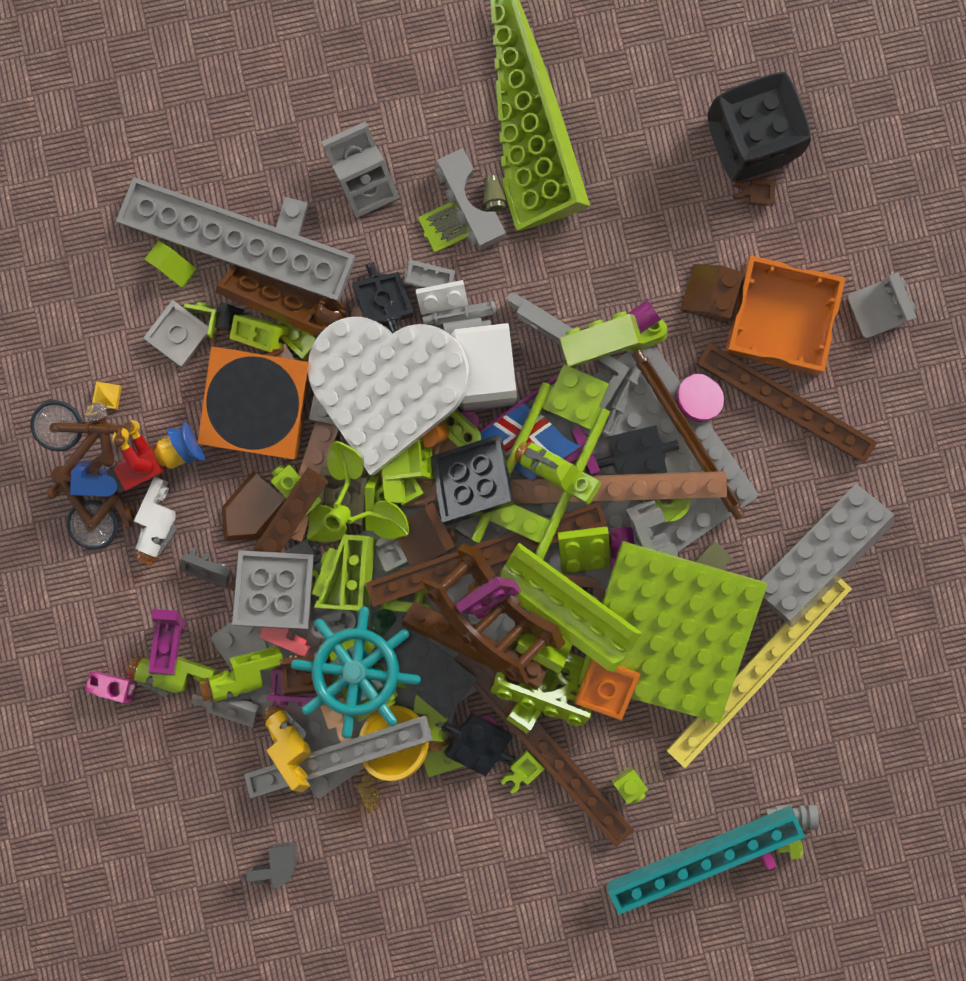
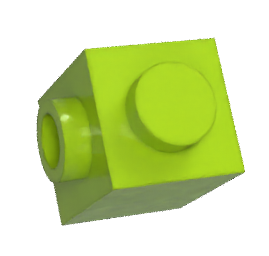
[611,766,648,804]

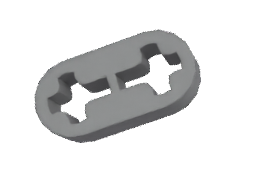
[310,610,357,638]

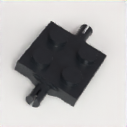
[352,262,414,334]
[596,425,679,475]
[441,712,515,776]

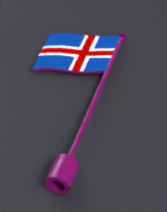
[471,300,661,481]

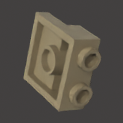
[318,466,373,525]

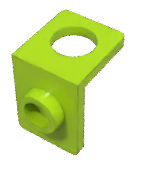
[184,302,218,340]

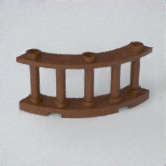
[423,543,565,685]

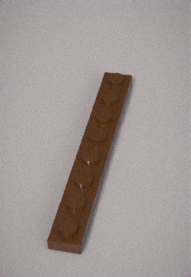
[696,343,877,463]

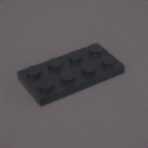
[369,616,478,718]

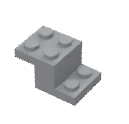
[321,121,399,218]

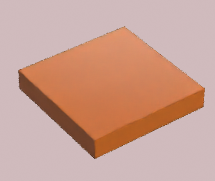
[574,659,640,721]

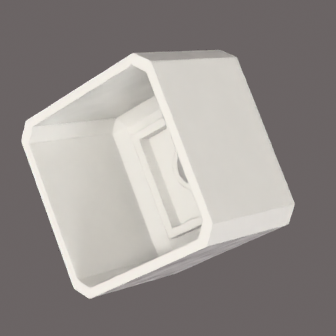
[451,323,517,411]

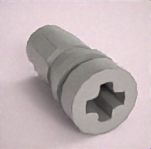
[766,805,819,830]

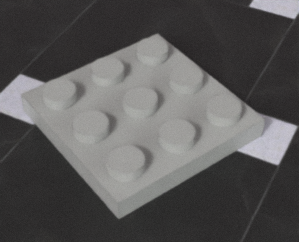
[232,550,314,630]

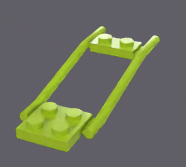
[471,364,610,560]

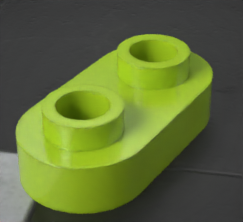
[625,320,668,352]
[443,410,481,447]

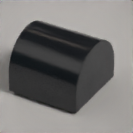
[215,303,244,332]

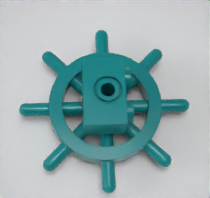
[291,606,421,739]

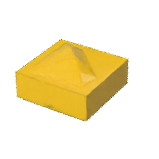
[92,382,122,410]

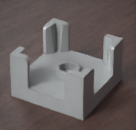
[625,500,678,556]

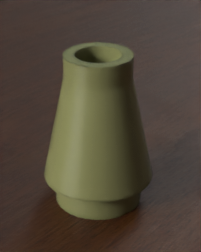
[483,175,507,213]

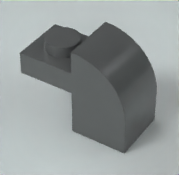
[246,841,298,889]

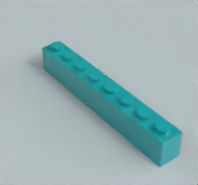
[608,805,805,915]

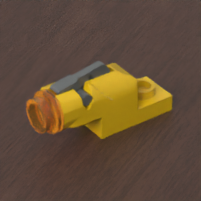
[262,705,311,792]

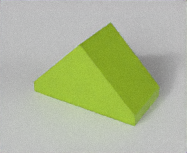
[144,241,197,288]

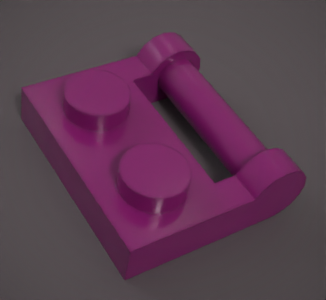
[456,577,521,619]

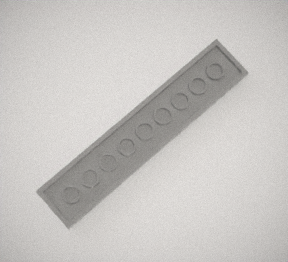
[116,177,356,301]

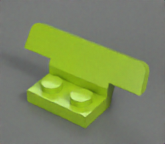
[382,438,435,503]

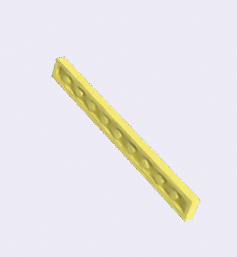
[666,579,852,768]

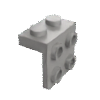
[847,272,916,339]

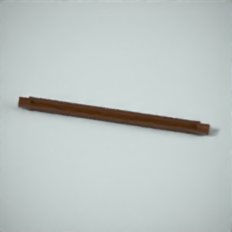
[632,349,745,520]

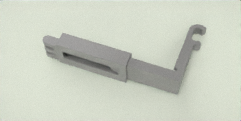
[507,292,630,437]

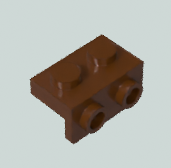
[280,653,334,696]

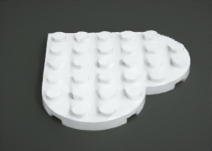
[308,317,469,476]

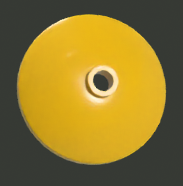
[359,706,429,781]

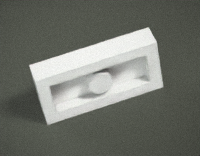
[416,280,468,315]

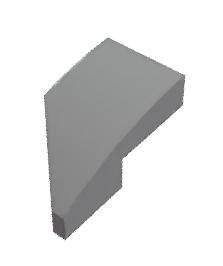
[375,537,409,574]

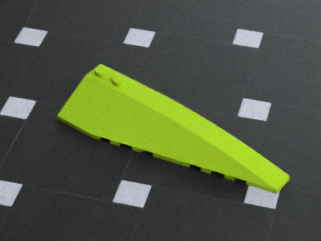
[490,0,590,231]

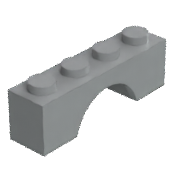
[435,148,506,251]

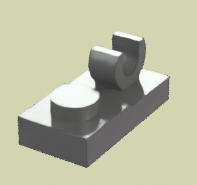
[181,547,231,589]

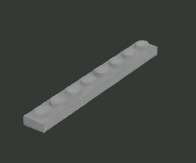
[244,716,433,799]

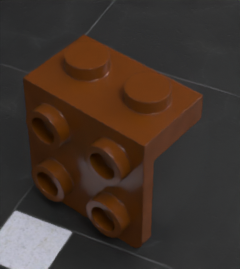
[397,502,457,567]

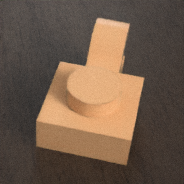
[320,697,352,743]

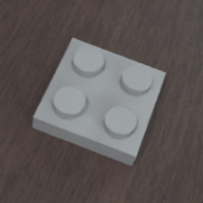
[143,300,208,368]

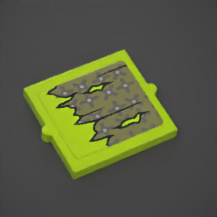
[418,202,469,253]

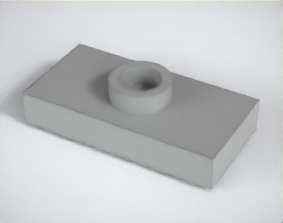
[403,259,455,288]

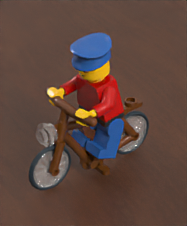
[30,400,205,549]

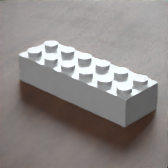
[761,483,895,628]

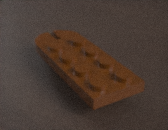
[215,265,346,337]

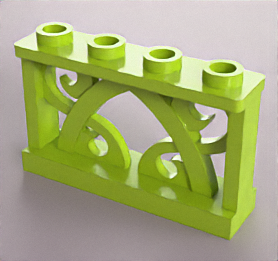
[491,634,591,726]

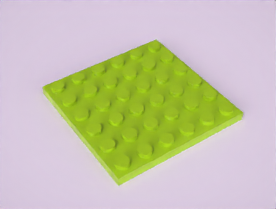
[577,541,767,723]

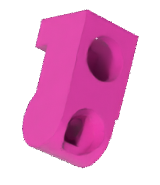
[85,671,137,703]

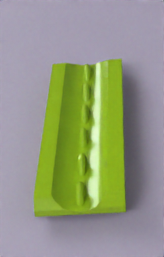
[498,543,642,672]

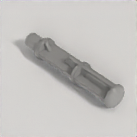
[422,301,497,326]
[601,367,642,438]

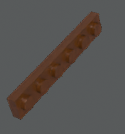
[228,467,329,592]
[402,601,548,691]

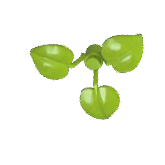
[307,441,409,542]

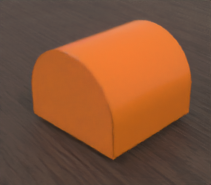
[422,421,449,448]

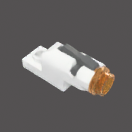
[134,476,177,566]

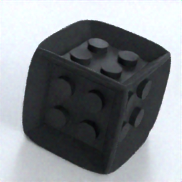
[707,72,811,181]

